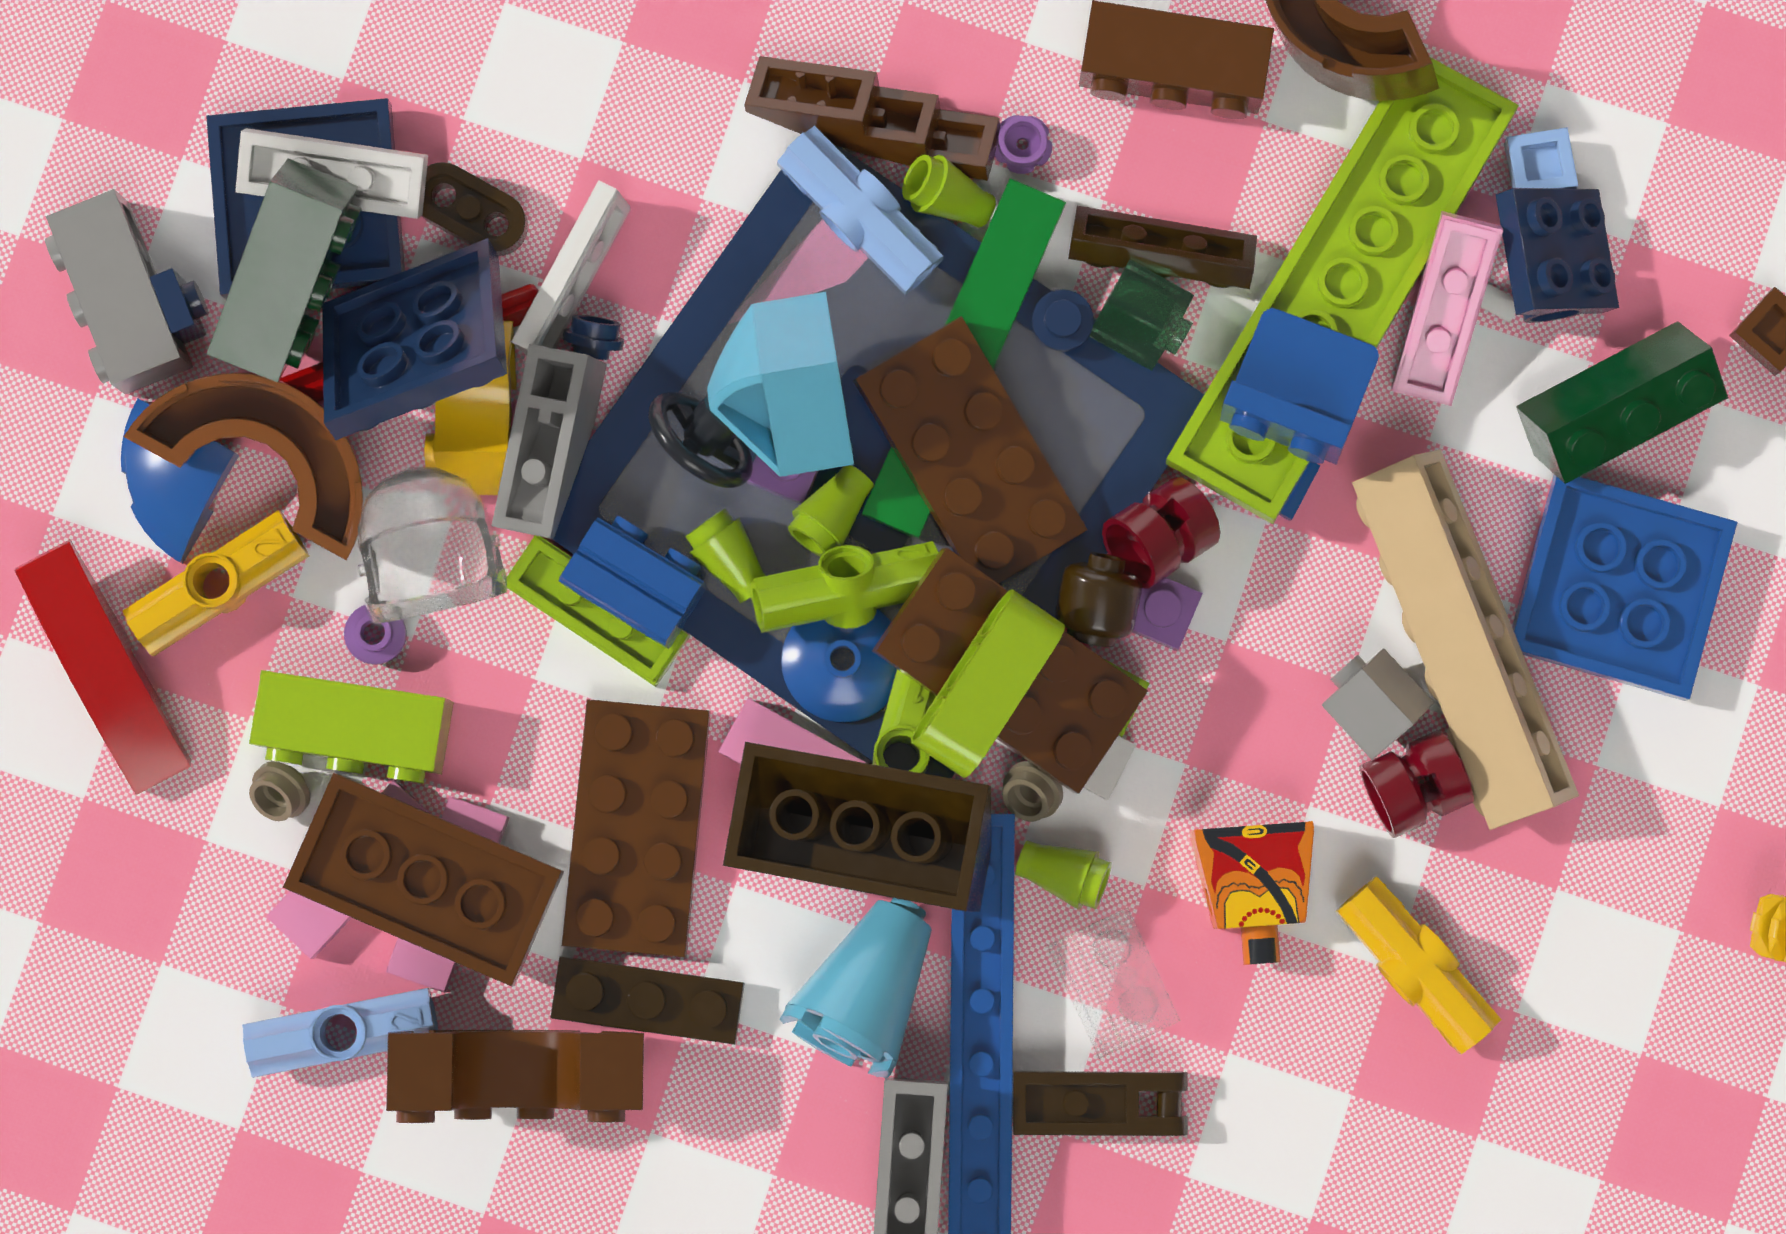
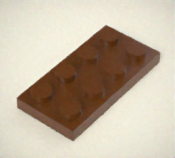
[853,316,1088,584]
[872,548,1148,794]
[561,699,711,958]
[282,773,564,987]

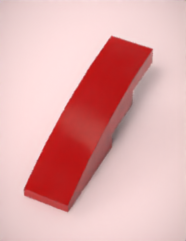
[14,539,192,795]

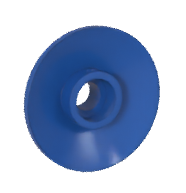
[781,609,897,723]

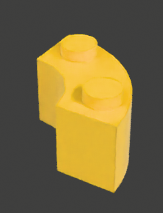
[424,321,517,495]

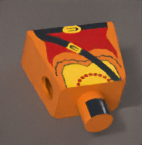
[1190,821,1314,965]

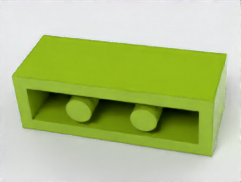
[249,670,454,784]

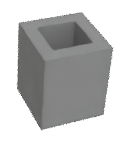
[1322,648,1434,760]

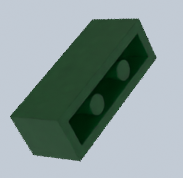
[1516,321,1728,484]

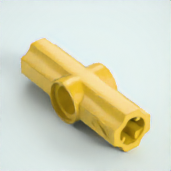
[122,510,310,656]
[1335,877,1502,1054]

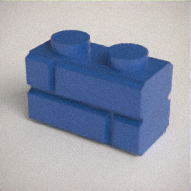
[558,516,707,649]

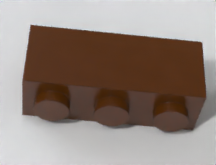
[1078,0,1274,119]

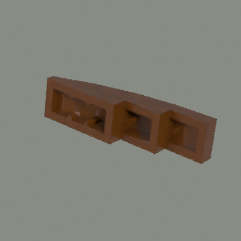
[744,56,1000,181]

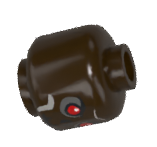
[1055,552,1142,647]

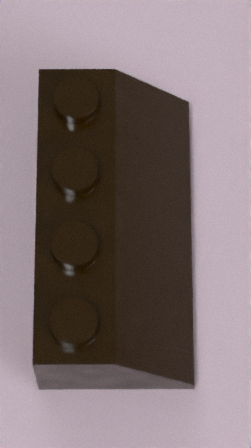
[723,742,991,912]

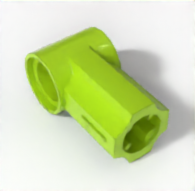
[873,669,936,774]

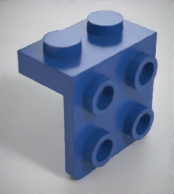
[1220,308,1379,465]

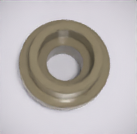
[249,761,310,821]
[1002,761,1063,822]

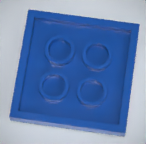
[1512,474,1738,701]

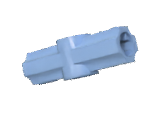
[777,126,943,295]
[242,988,438,1078]

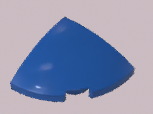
[121,398,240,564]

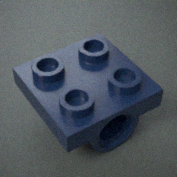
[1496,188,1619,323]

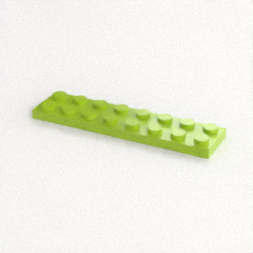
[1166,57,1519,524]

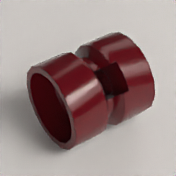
[1102,477,1221,589]
[1359,730,1474,838]

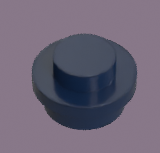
[1032,289,1094,352]
[562,315,624,360]

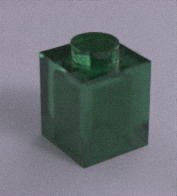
[1089,259,1194,371]

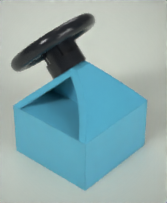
[648,292,854,488]

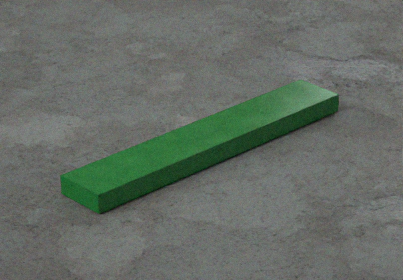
[862,178,1066,540]

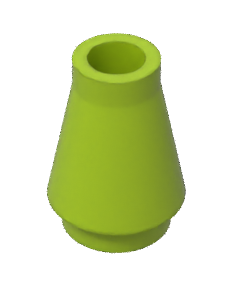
[902,155,996,228]
[788,465,874,557]
[685,508,766,604]
[1015,840,1112,910]

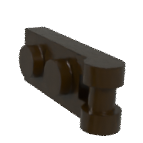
[1013,1071,1188,1136]

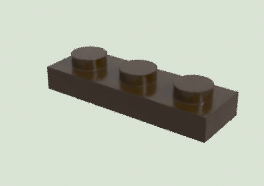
[1068,205,1257,290]
[550,956,745,1045]

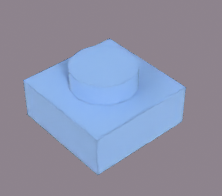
[1504,127,1578,189]

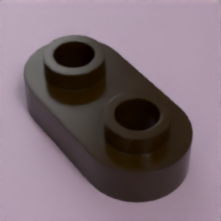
[422,162,528,256]

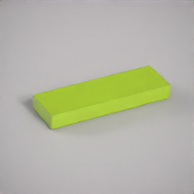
[502,535,690,687]

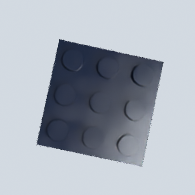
[206,98,405,299]
[322,238,507,440]

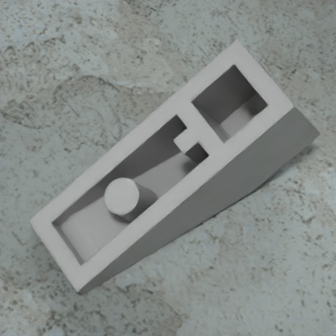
[491,344,607,539]

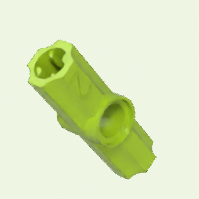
[750,541,939,633]

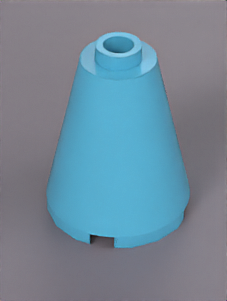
[780,898,932,1078]

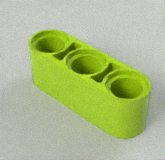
[911,589,1065,778]

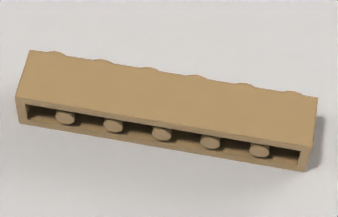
[1352,449,1579,830]

